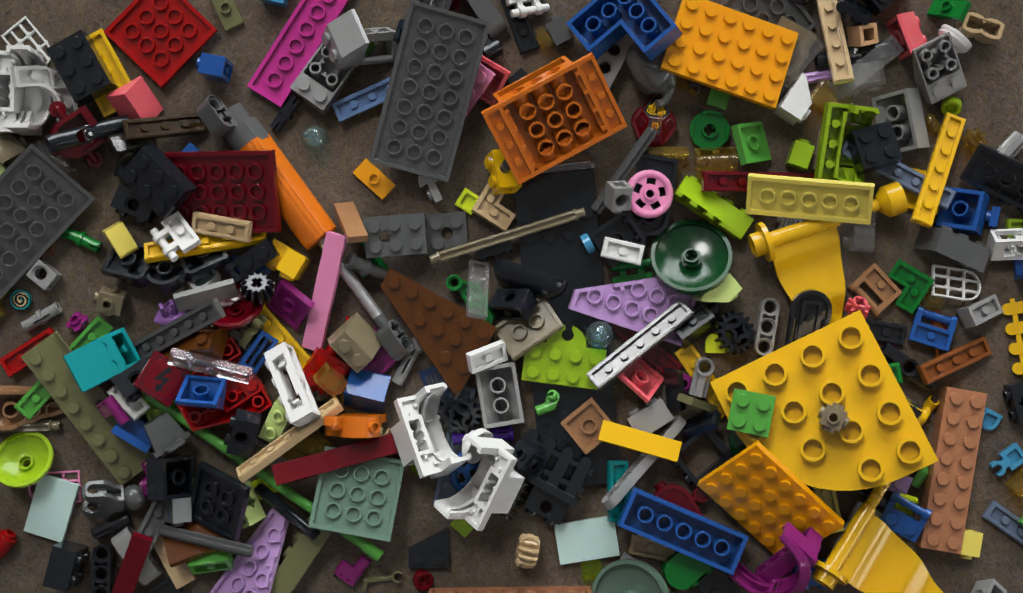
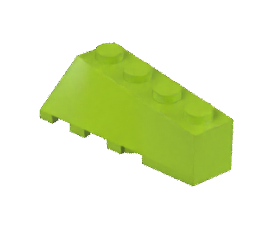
[673,175,754,241]

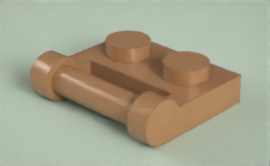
[847,263,902,317]

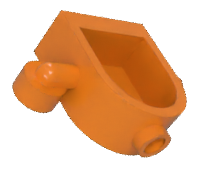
[323,413,387,438]

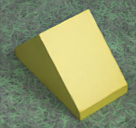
[101,221,139,259]

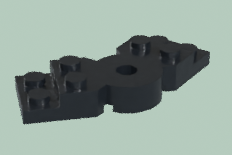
[588,153,679,268]
[101,242,230,293]

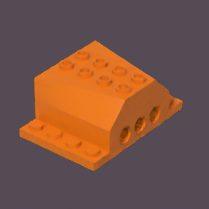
[481,53,627,185]

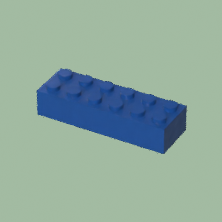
[616,486,749,575]

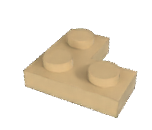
[471,182,516,232]

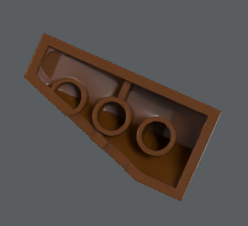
[160,326,230,365]

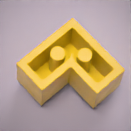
[265,238,311,282]

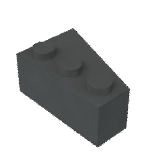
[913,225,992,273]

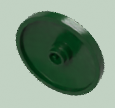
[651,220,733,295]

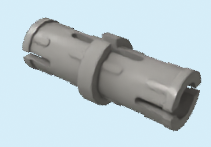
[21,301,63,333]

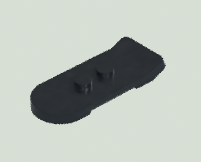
[784,289,832,346]

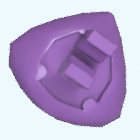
[154,299,188,326]

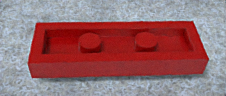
[0,327,55,377]

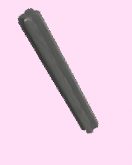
[591,127,657,214]
[159,524,254,557]

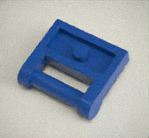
[907,305,958,352]
[880,490,932,543]

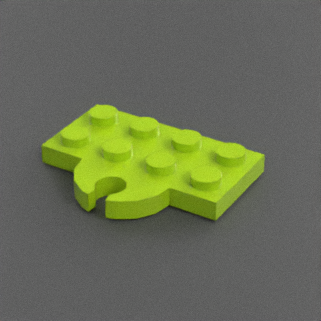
[521,325,607,390]

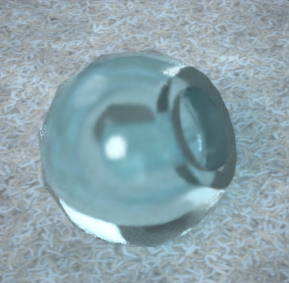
[301,125,329,153]
[586,321,614,349]

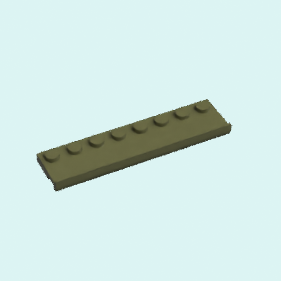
[20,331,154,485]

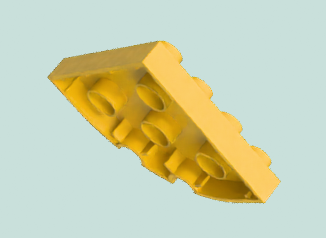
[710,310,939,491]

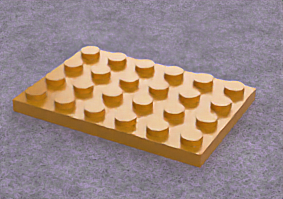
[659,0,799,110]
[698,440,844,555]

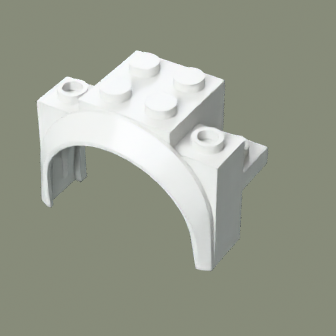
[0,45,52,136]
[390,382,472,479]
[434,435,525,531]

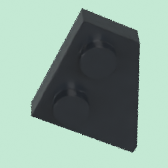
[408,528,449,568]

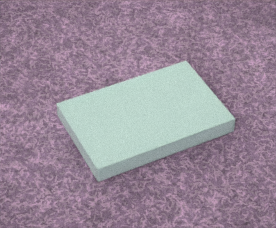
[23,474,80,542]
[554,516,620,565]

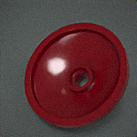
[211,281,264,329]

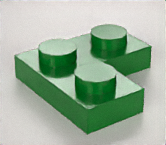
[888,259,935,314]

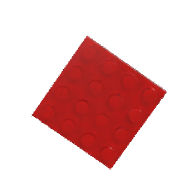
[104,0,218,88]

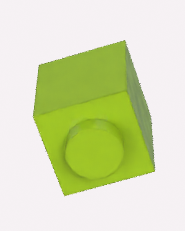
[785,138,815,171]

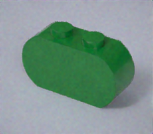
[661,551,715,590]

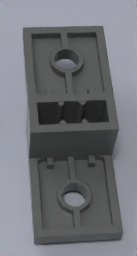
[363,211,468,259]

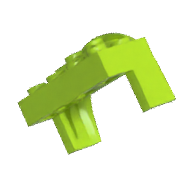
[814,102,880,183]

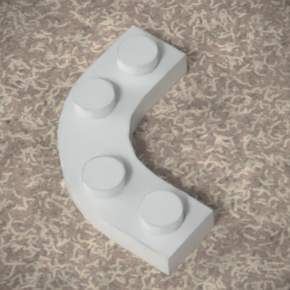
[10,65,78,122]

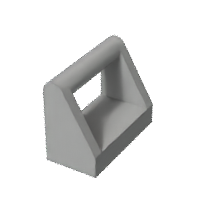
[359,27,397,65]

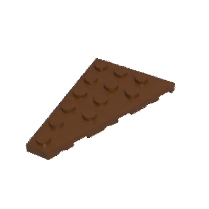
[380,268,497,395]

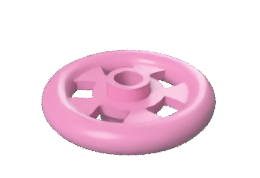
[628,170,673,218]

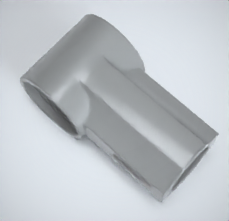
[994,131,1023,158]
[688,357,714,398]

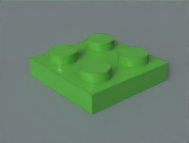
[731,121,772,166]
[727,388,776,438]

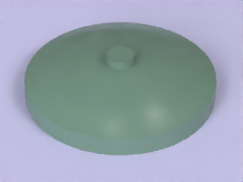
[592,558,669,593]

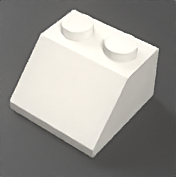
[773,73,812,126]

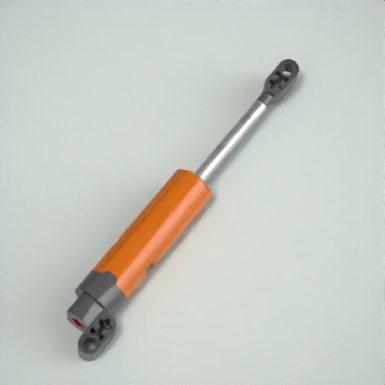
[197,95,415,361]

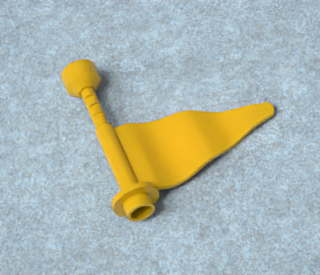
[748,182,908,324]
[811,482,943,593]

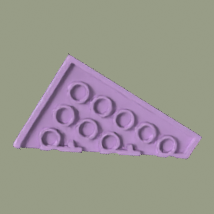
[568,277,696,346]
[210,507,289,593]

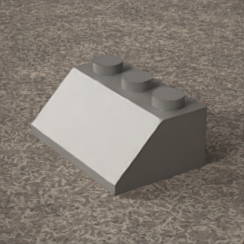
[871,88,930,153]
[475,361,524,429]

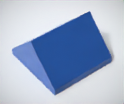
[344,368,391,414]
[175,375,227,410]

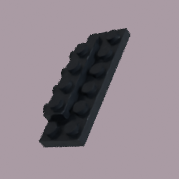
[959,142,1023,213]

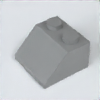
[322,9,370,70]

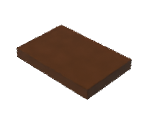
[163,520,226,568]

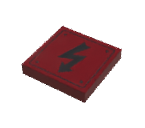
[132,350,190,407]

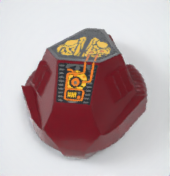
[631,95,677,149]

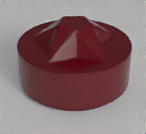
[412,569,434,591]

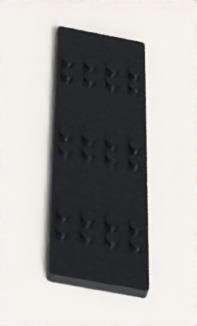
[515,162,620,488]

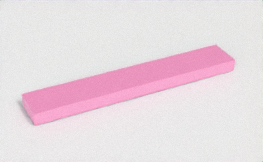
[302,231,347,351]

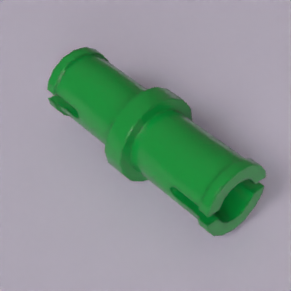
[60,227,103,254]

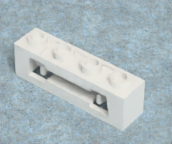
[986,228,1023,261]
[263,342,321,428]

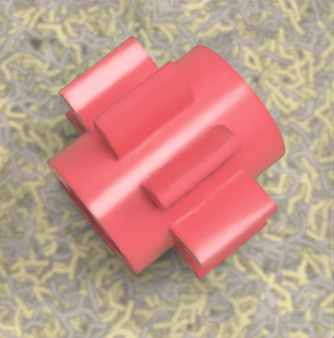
[844,296,871,319]

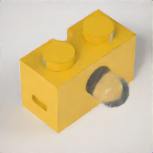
[484,149,522,195]

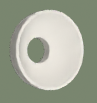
[938,24,972,54]
[462,428,493,464]

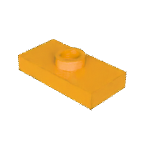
[353,159,396,200]

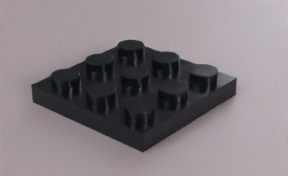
[191,461,251,542]

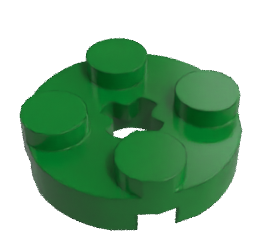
[689,110,730,151]

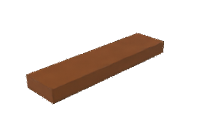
[916,336,992,385]

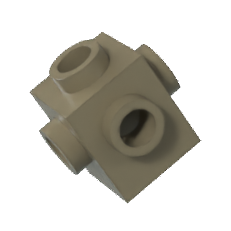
[93,285,127,316]
[817,402,850,434]

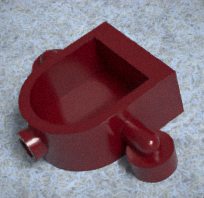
[48,101,109,168]
[653,480,710,516]

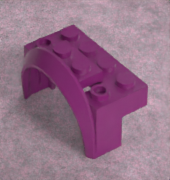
[729,522,823,593]

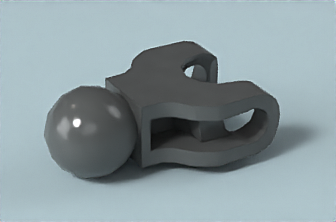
[82,480,147,518]

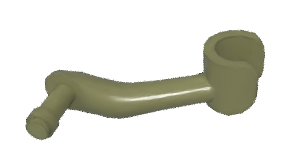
[362,569,404,592]

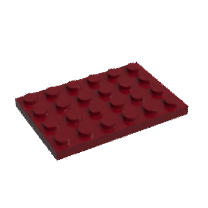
[163,150,282,233]

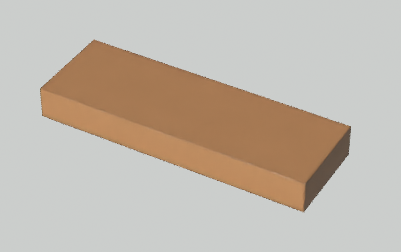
[334,202,368,243]

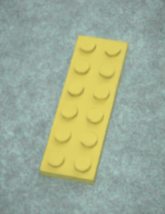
[746,173,875,225]

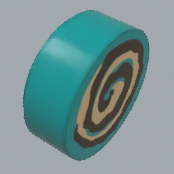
[10,290,32,310]

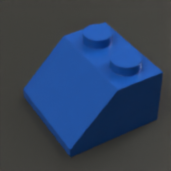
[936,187,990,236]

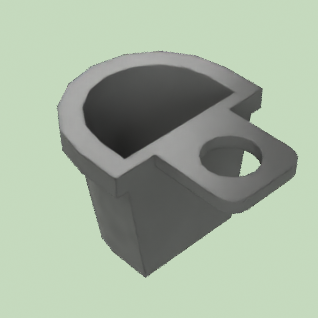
[143,412,191,459]

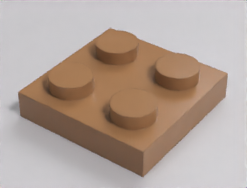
[560,397,611,454]

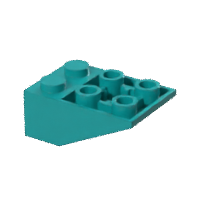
[63,327,141,393]

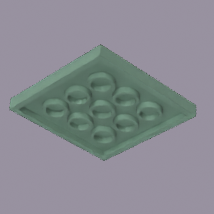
[308,446,404,543]

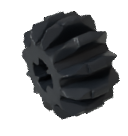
[240,271,276,306]

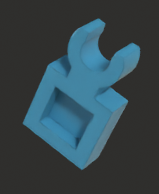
[989,442,1023,476]

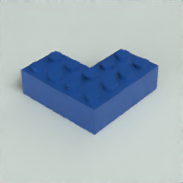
[566,0,683,61]

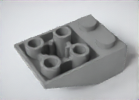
[912,32,967,104]
[290,42,355,116]

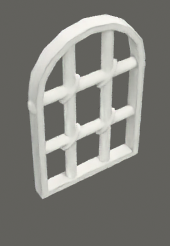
[1,16,51,65]
[931,264,981,301]

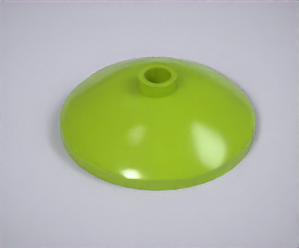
[0,432,54,488]

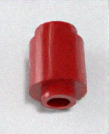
[0,529,17,559]

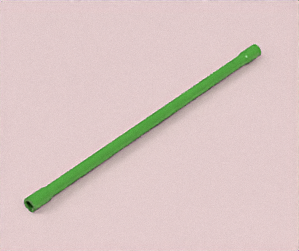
[144,395,384,561]

